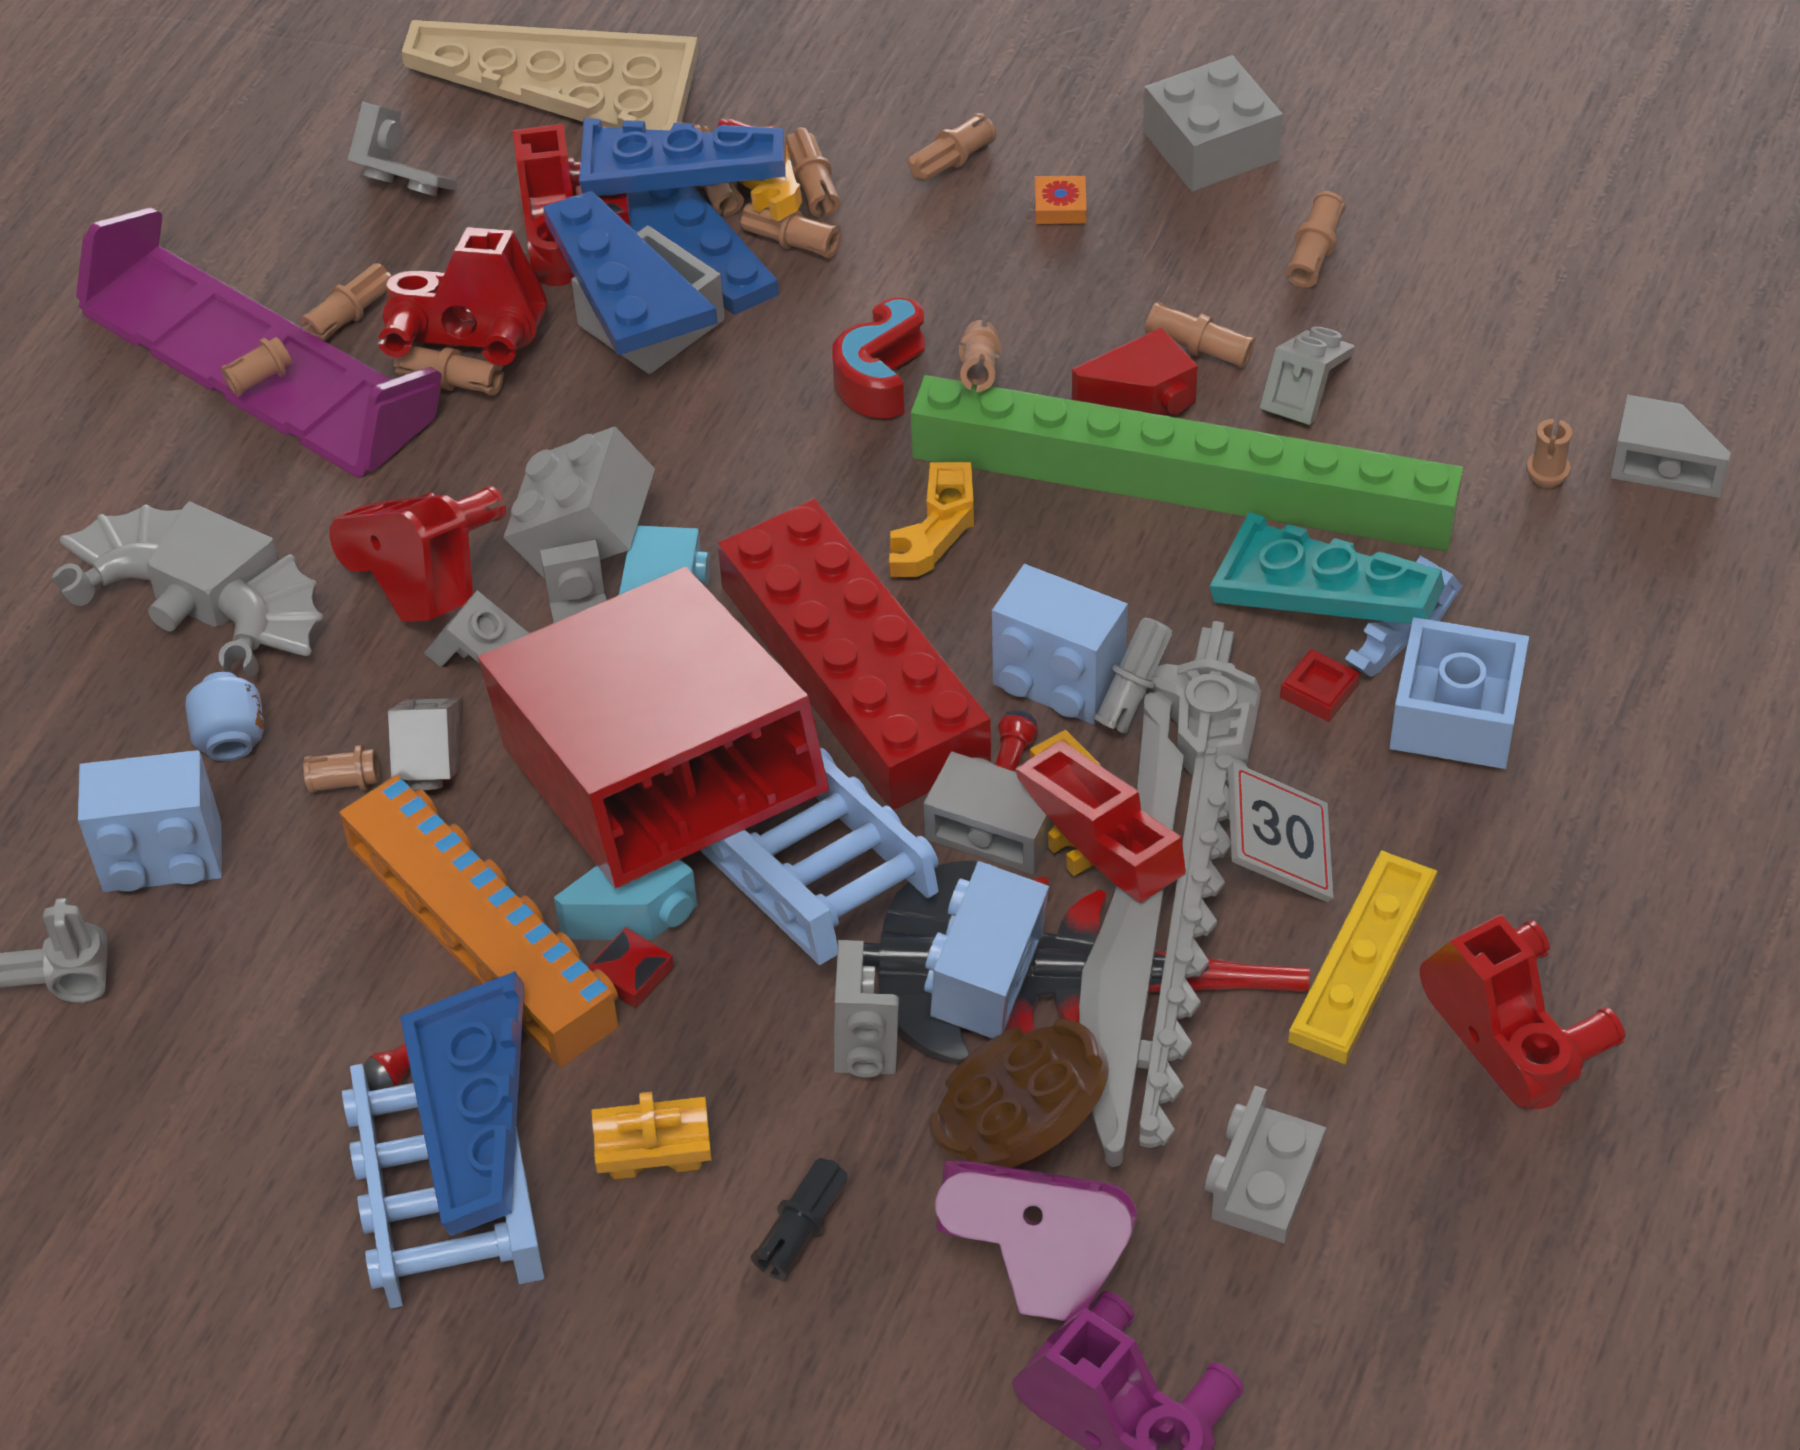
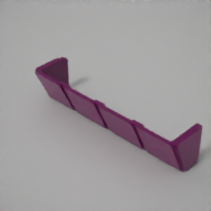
[76,208,442,478]

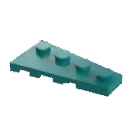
[1210,512,1445,624]

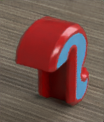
[832,297,925,419]

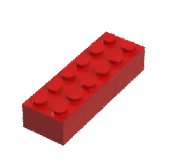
[717,498,991,810]

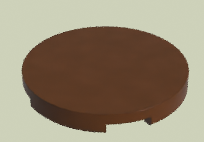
[929,1019,1109,1167]

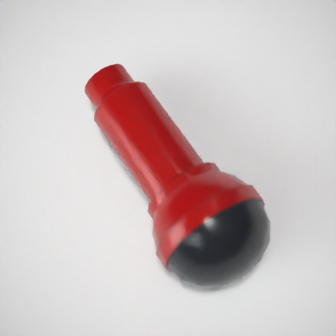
[995,710,1038,772]

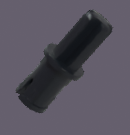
[750,1158,848,1280]

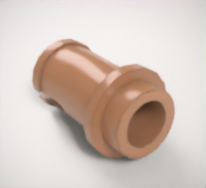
[220,337,292,397]
[1526,419,1573,489]
[303,745,381,793]

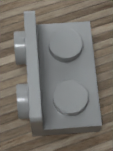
[834,940,899,1077]
[1205,1086,1326,1244]

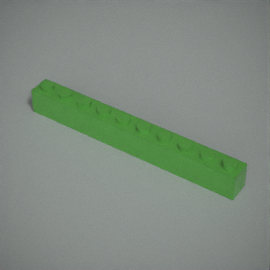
[911,375,1463,552]

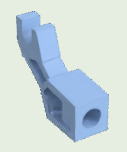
[1345,555,1462,677]

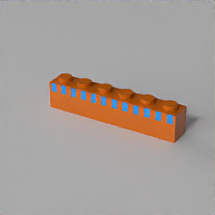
[339,775,619,1068]

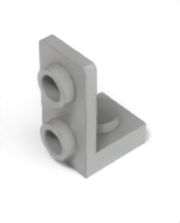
[348,101,458,196]
[1260,327,1355,425]
[540,540,606,623]
[424,590,530,667]

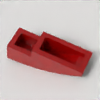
[1016,740,1186,903]

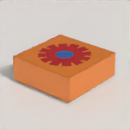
[1035,176,1087,224]

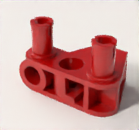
[512,124,629,286]
[378,227,548,366]
[329,486,506,622]
[1419,914,1626,1109]

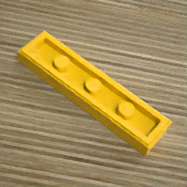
[1288,850,1437,1065]

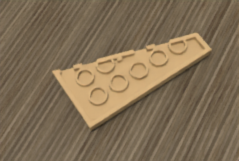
[402,20,699,130]

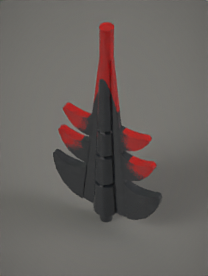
[863,861,1310,1064]

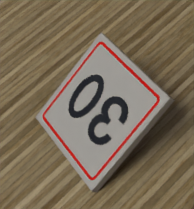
[1228,762,1334,903]

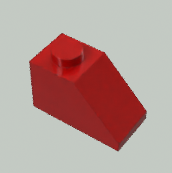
[1072,327,1198,416]

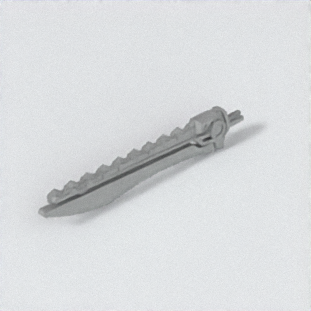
[1079,621,1261,1167]

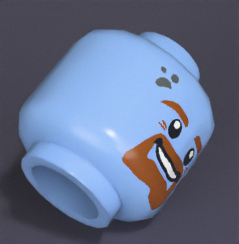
[185,672,265,761]

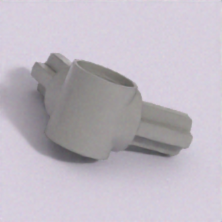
[0,898,108,1003]

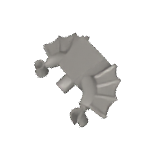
[52,501,324,678]

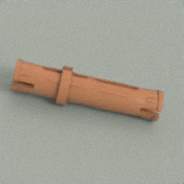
[959,320,1001,392]

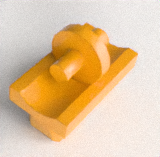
[591,1091,712,1180]

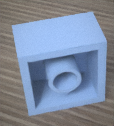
[992,564,1128,725]
[1389,617,1529,769]
[78,750,222,892]
[924,861,1049,1038]

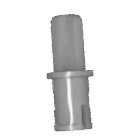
[1093,618,1172,734]

